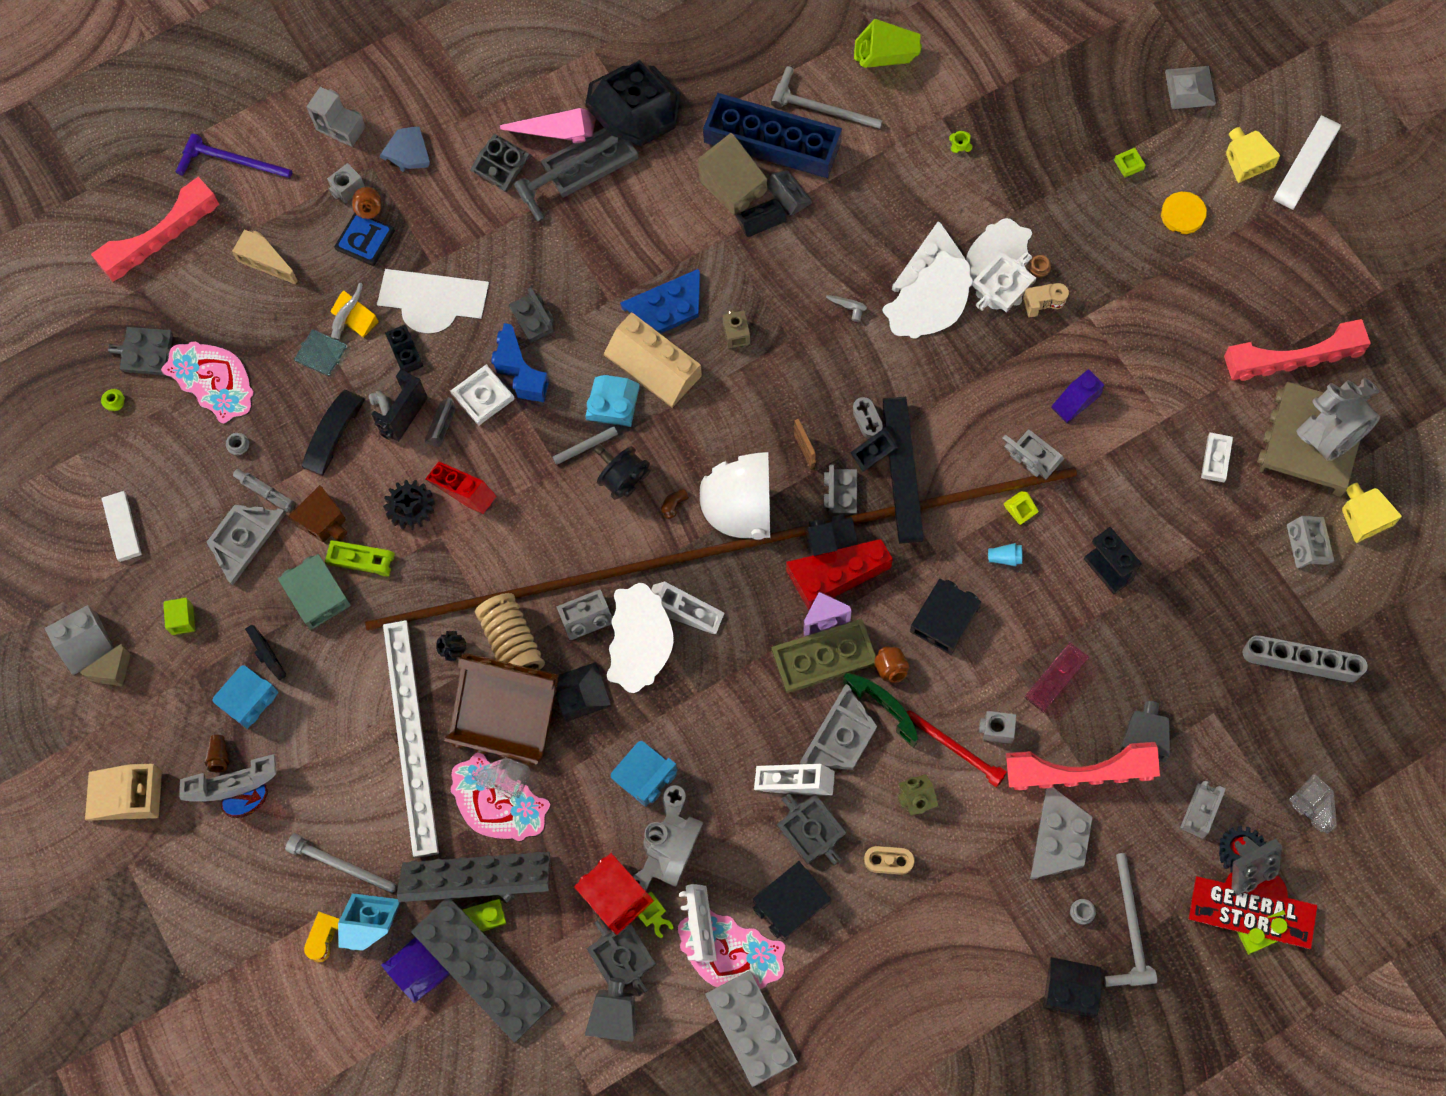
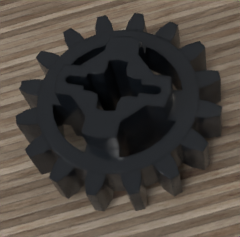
[383,480,435,530]

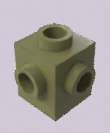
[897,774,938,816]

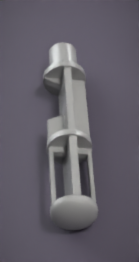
[233,469,295,513]

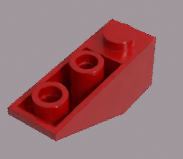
[425,461,497,514]

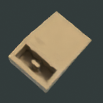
[85,764,162,821]

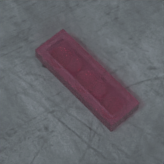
[1024,642,1089,713]

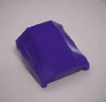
[381,937,450,1003]

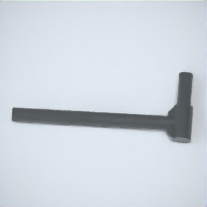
[514,136,619,222]

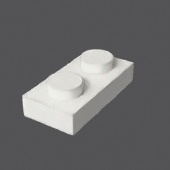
[1201,432,1233,483]

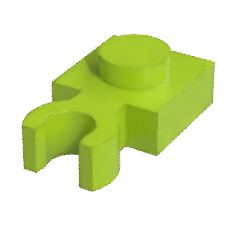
[638,891,673,938]

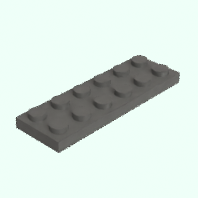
[397,852,551,902]
[411,898,552,1043]

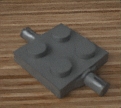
[108,327,173,375]
[777,793,846,865]
[586,918,656,996]

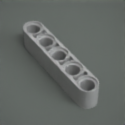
[1242,636,1368,682]

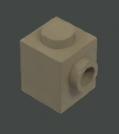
[722,310,750,349]

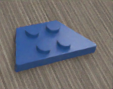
[620,269,700,334]

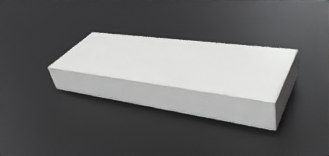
[102,491,142,562]

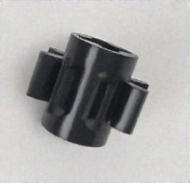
[436,631,466,661]

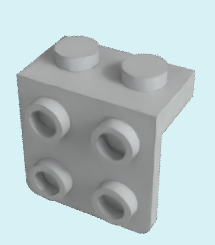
[1002,429,1065,479]

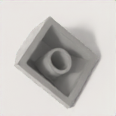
[1165,66,1216,109]

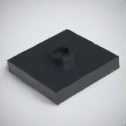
[245,625,287,681]

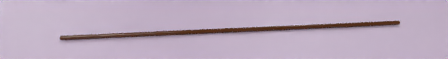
[365,467,1077,631]

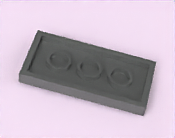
[541,128,639,198]

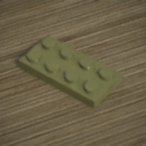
[771,619,876,694]

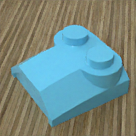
[586,375,640,427]

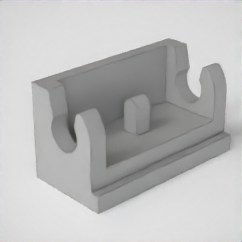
[1180,781,1226,839]

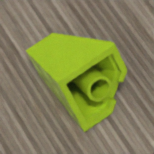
[854,19,922,68]

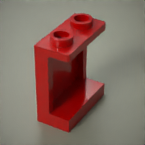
[574,853,654,935]

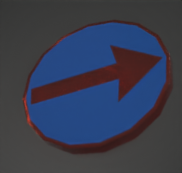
[221,784,268,818]

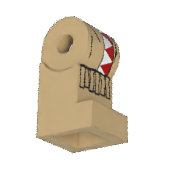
[1023,283,1069,318]

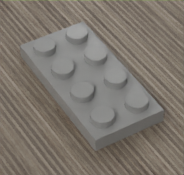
[705,970,798,1088]

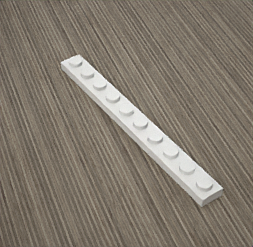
[383,620,439,858]

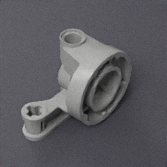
[1296,378,1380,461]
[633,785,703,891]

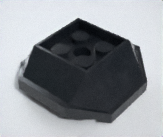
[585,60,681,146]

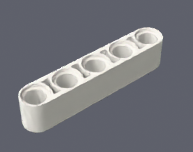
[1273,115,1341,210]

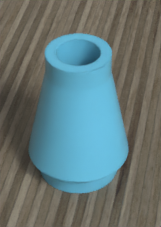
[988,543,1023,566]

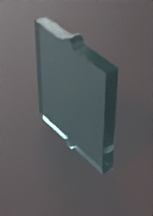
[294,329,347,377]

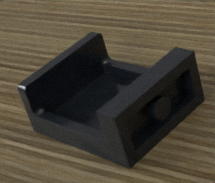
[371,369,428,442]
[1084,527,1141,595]
[910,578,982,655]
[752,861,831,941]

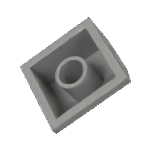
[45,605,114,675]

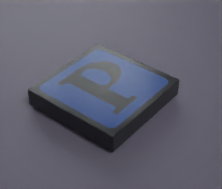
[334,213,395,266]

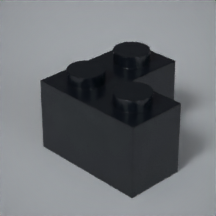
[804,514,858,556]

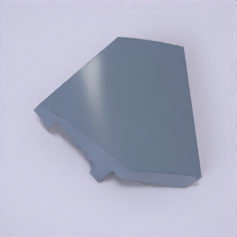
[380,127,430,172]

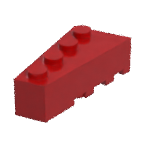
[786,539,893,610]

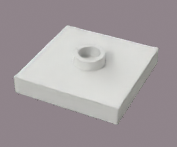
[450,364,515,426]

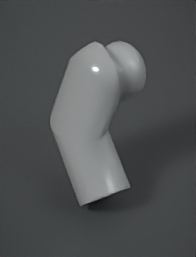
[369,391,392,415]

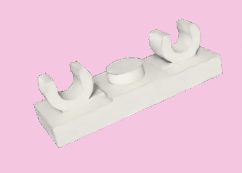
[679,884,717,962]

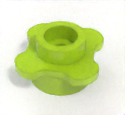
[949,131,973,153]

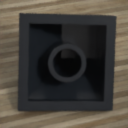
[556,662,611,722]

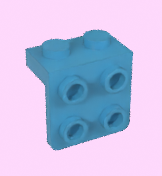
[213,665,279,729]
[611,741,678,807]

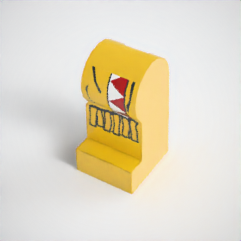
[304,911,340,963]

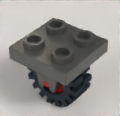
[1219,826,1282,896]

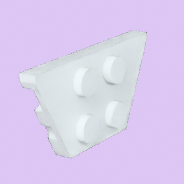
[892,222,965,292]

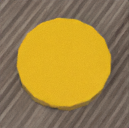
[1161,191,1207,234]

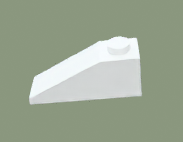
[651,581,724,634]
[754,764,835,796]

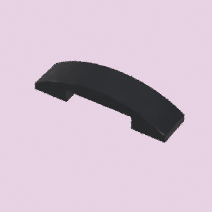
[302,389,365,476]

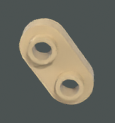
[864,846,914,875]

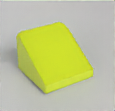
[1004,491,1039,525]

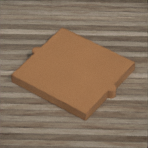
[793,419,816,469]

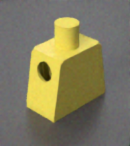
[1226,127,1280,183]
[1342,483,1402,543]

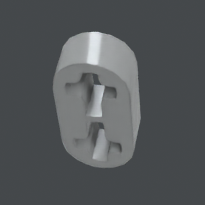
[853,397,883,439]

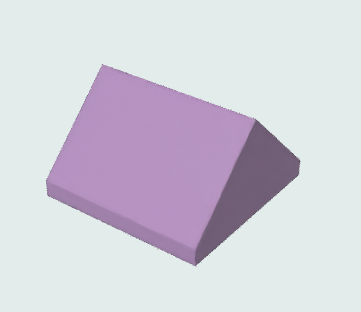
[804,592,851,637]

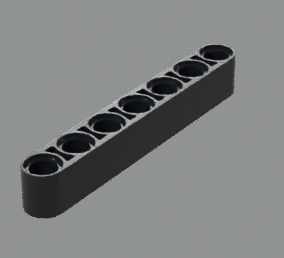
[883,396,923,544]

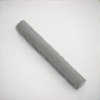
[552,427,618,465]

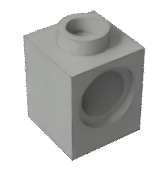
[327,163,365,203]
[979,711,1016,744]

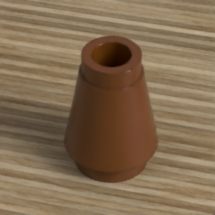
[205,735,230,773]

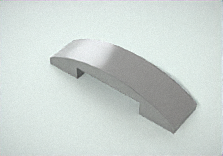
[179,754,276,802]

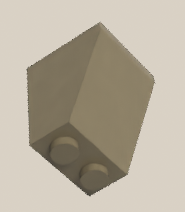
[698,133,767,216]

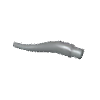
[331,283,363,340]

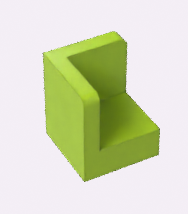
[163,598,195,635]

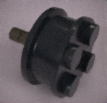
[594,444,651,500]

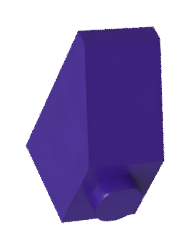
[1051,369,1104,423]

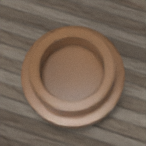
[1028,255,1051,277]

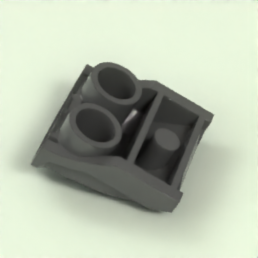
[470,134,532,192]

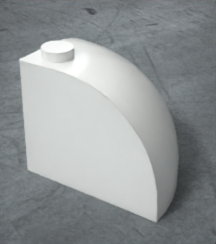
[700,452,770,540]

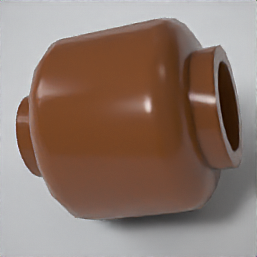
[352,187,381,219]
[874,646,910,683]

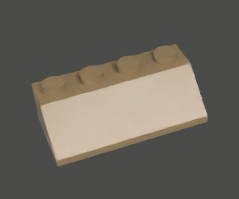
[604,312,702,408]

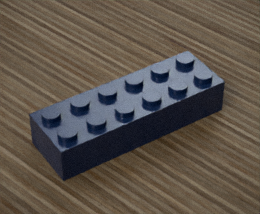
[703,93,842,179]

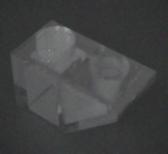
[472,757,531,799]
[1289,774,1337,834]

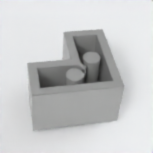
[306,87,366,147]

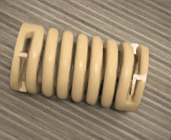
[475,593,545,670]

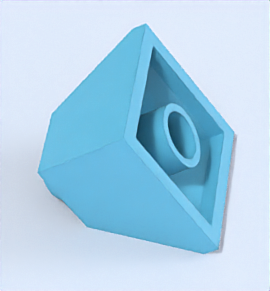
[338,893,401,950]

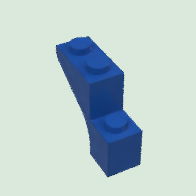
[491,323,549,402]

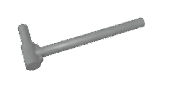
[771,66,883,129]
[1104,853,1157,987]

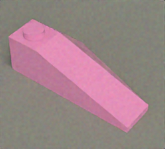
[500,108,596,143]

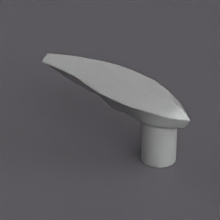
[826,295,867,322]

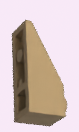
[232,229,298,284]

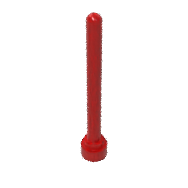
[906,710,1007,788]

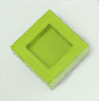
[1114,148,1145,178]

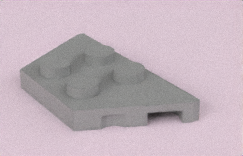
[207,505,286,585]
[799,684,877,770]
[1030,787,1092,880]

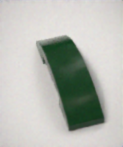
[843,673,918,748]

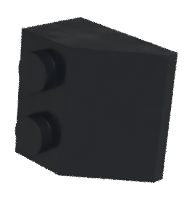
[1043,957,1102,1018]

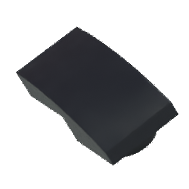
[385,324,424,373]

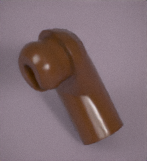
[661,488,689,519]

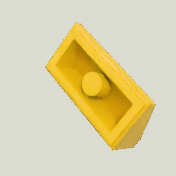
[331,291,379,338]

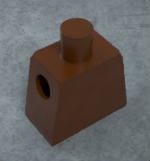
[288,485,347,542]

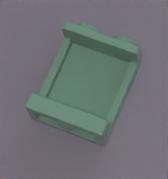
[278,554,351,631]

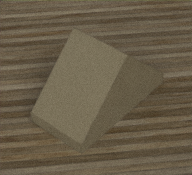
[80,644,131,686]

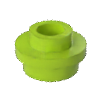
[101,389,125,411]

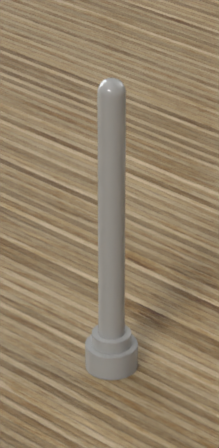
[285,833,397,892]

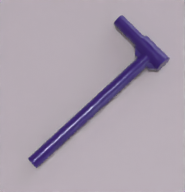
[175,134,292,178]

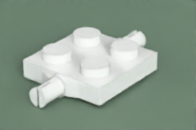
[972,251,1036,312]

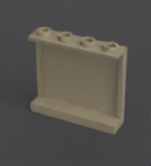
[1257,382,1360,497]

